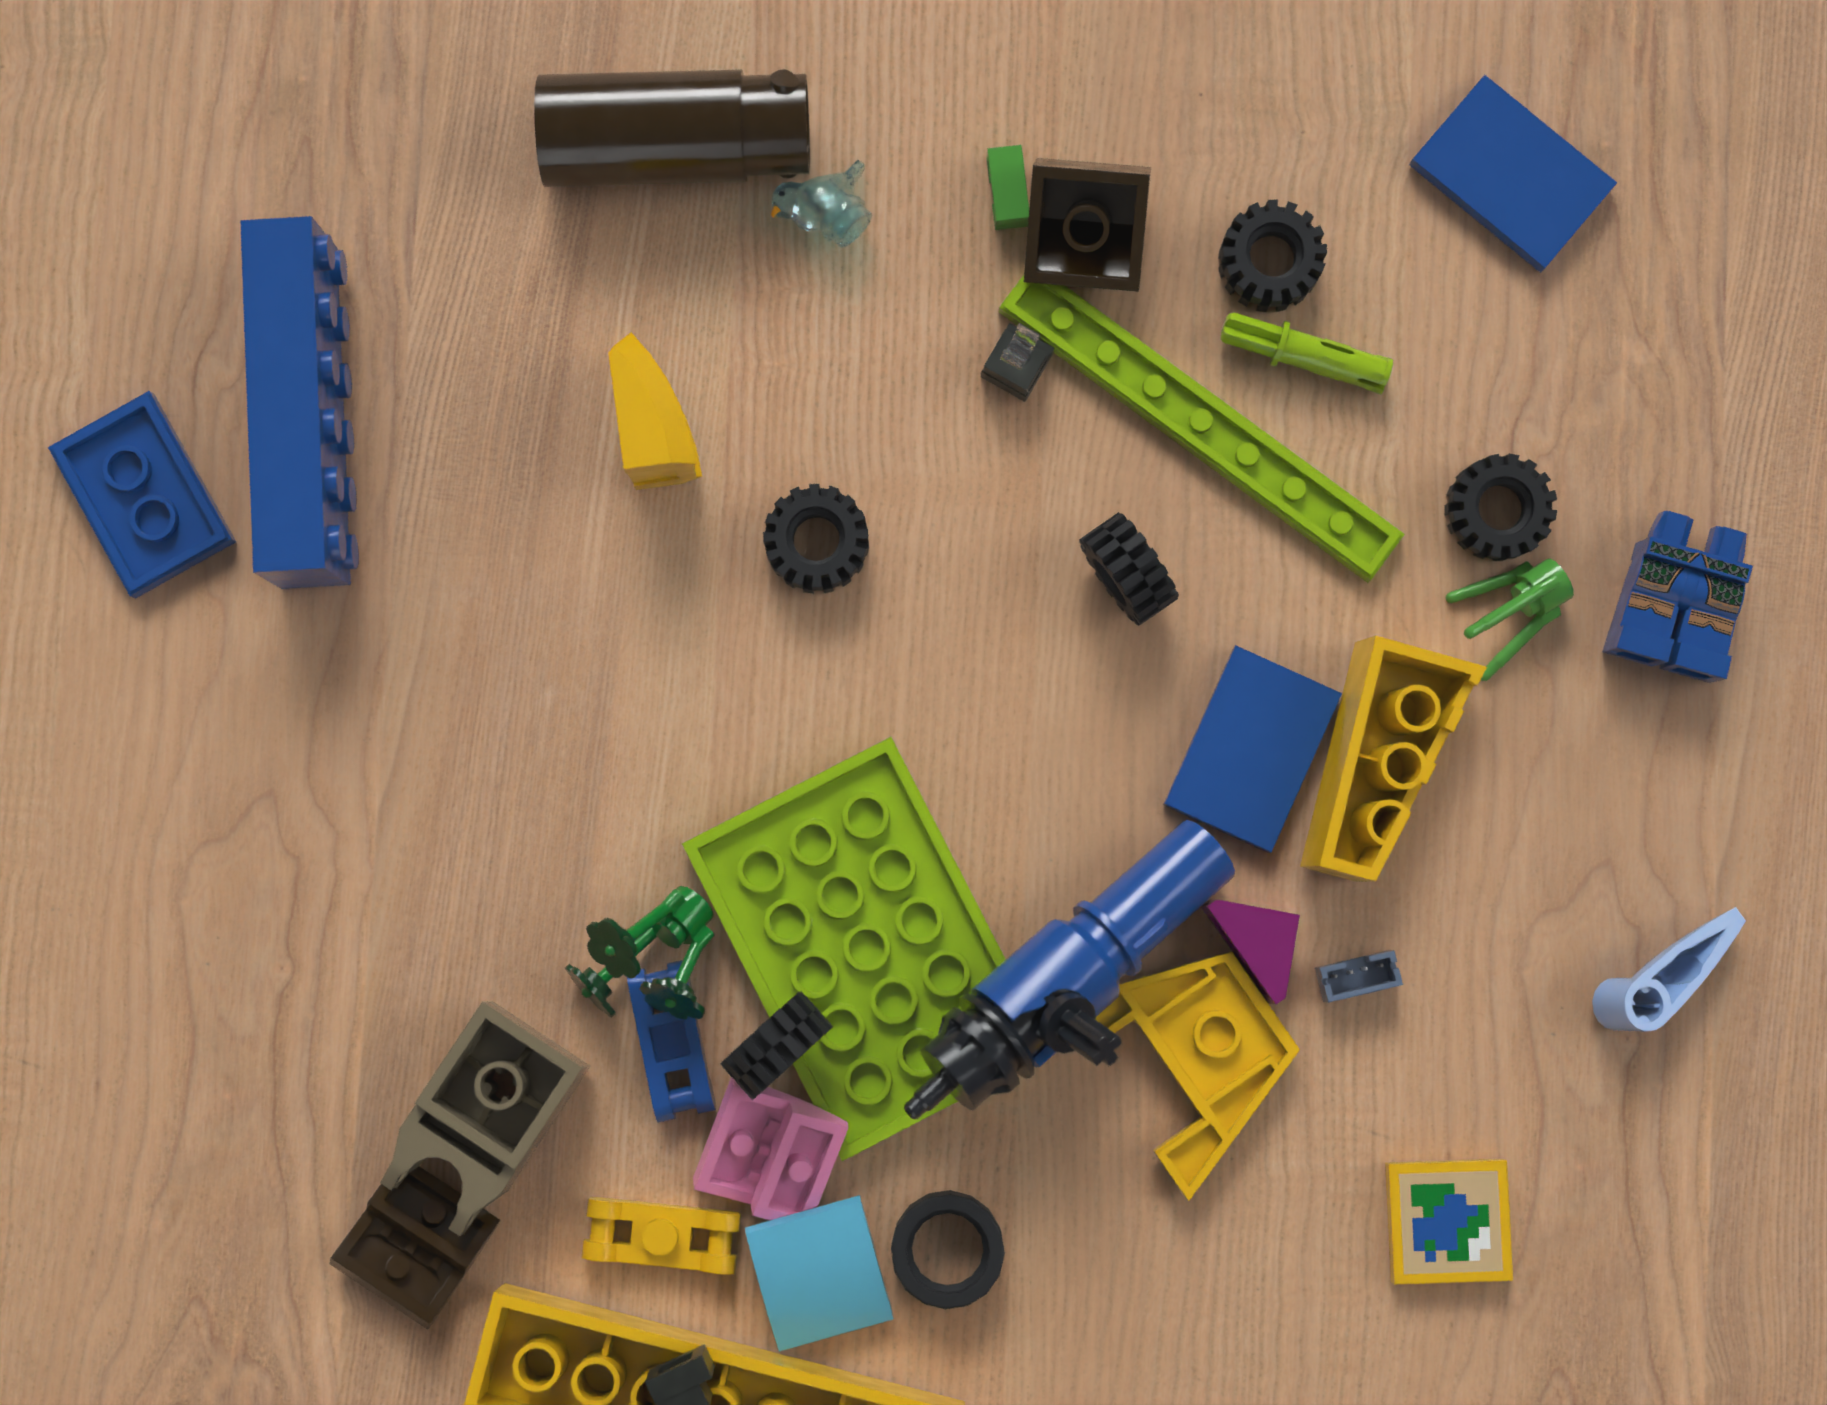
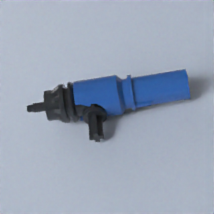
[904,820,1235,1119]

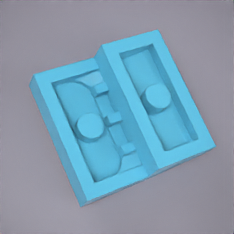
[745,1195,894,1352]

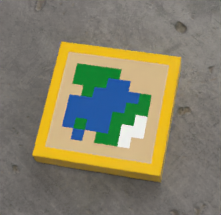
[1385,1159,1513,1285]

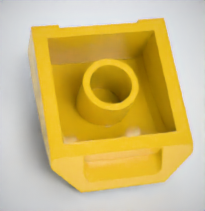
[608,332,702,490]

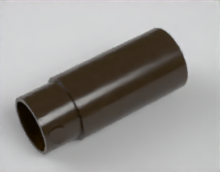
[534,69,810,187]

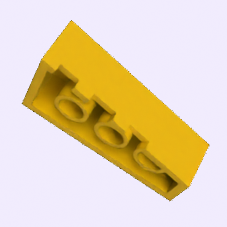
[1300,636,1487,882]

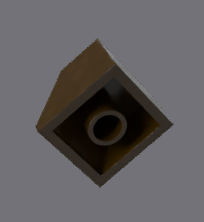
[1024,158,1151,292]

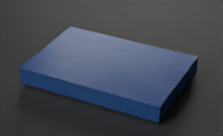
[1409,75,1617,273]
[48,391,237,599]
[1163,645,1342,853]

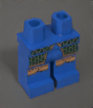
[1602,511,1753,683]

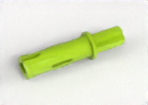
[1221,312,1393,395]

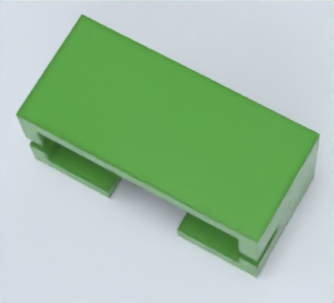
[986,145,1029,230]

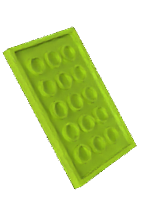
[682,737,1006,1161]

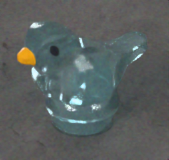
[770,160,872,248]

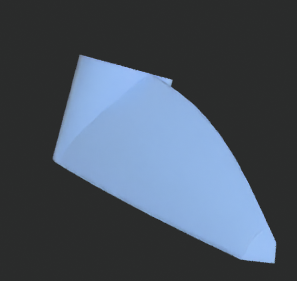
[1592,907,1746,1031]

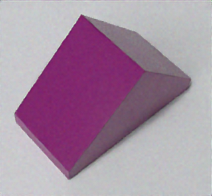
[1201,899,1300,1005]

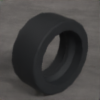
[891,1190,1005,1309]

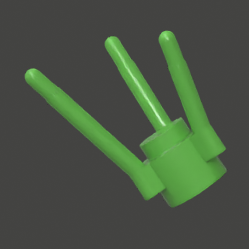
[1446,558,1574,681]

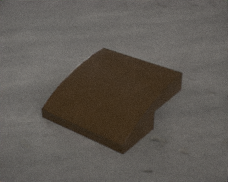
[330,1166,500,1329]

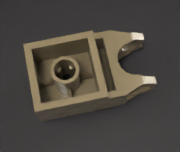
[380,1001,590,1236]

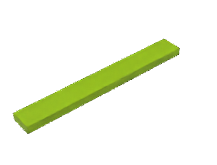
[999,275,1405,583]

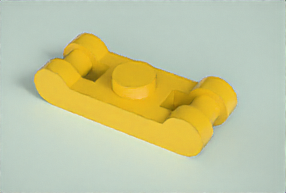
[581,1197,741,1275]

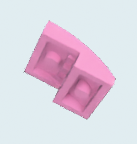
[693,1077,849,1220]

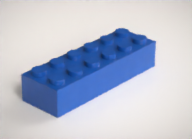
[240,216,359,589]

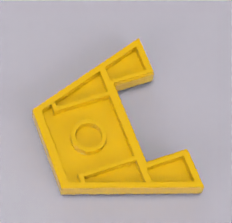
[1096,952,1300,1201]

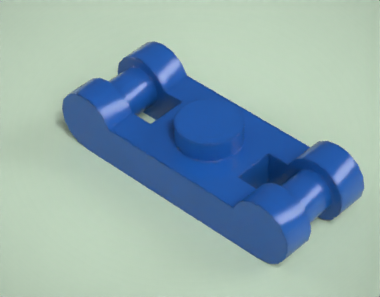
[627,960,716,1123]

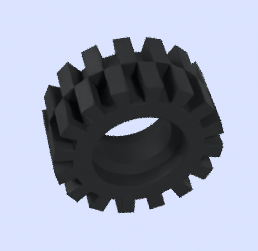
[1218,199,1327,312]
[1444,453,1557,561]
[763,484,869,594]
[1079,512,1179,626]
[720,991,833,1100]

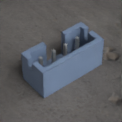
[1315,950,1403,1003]

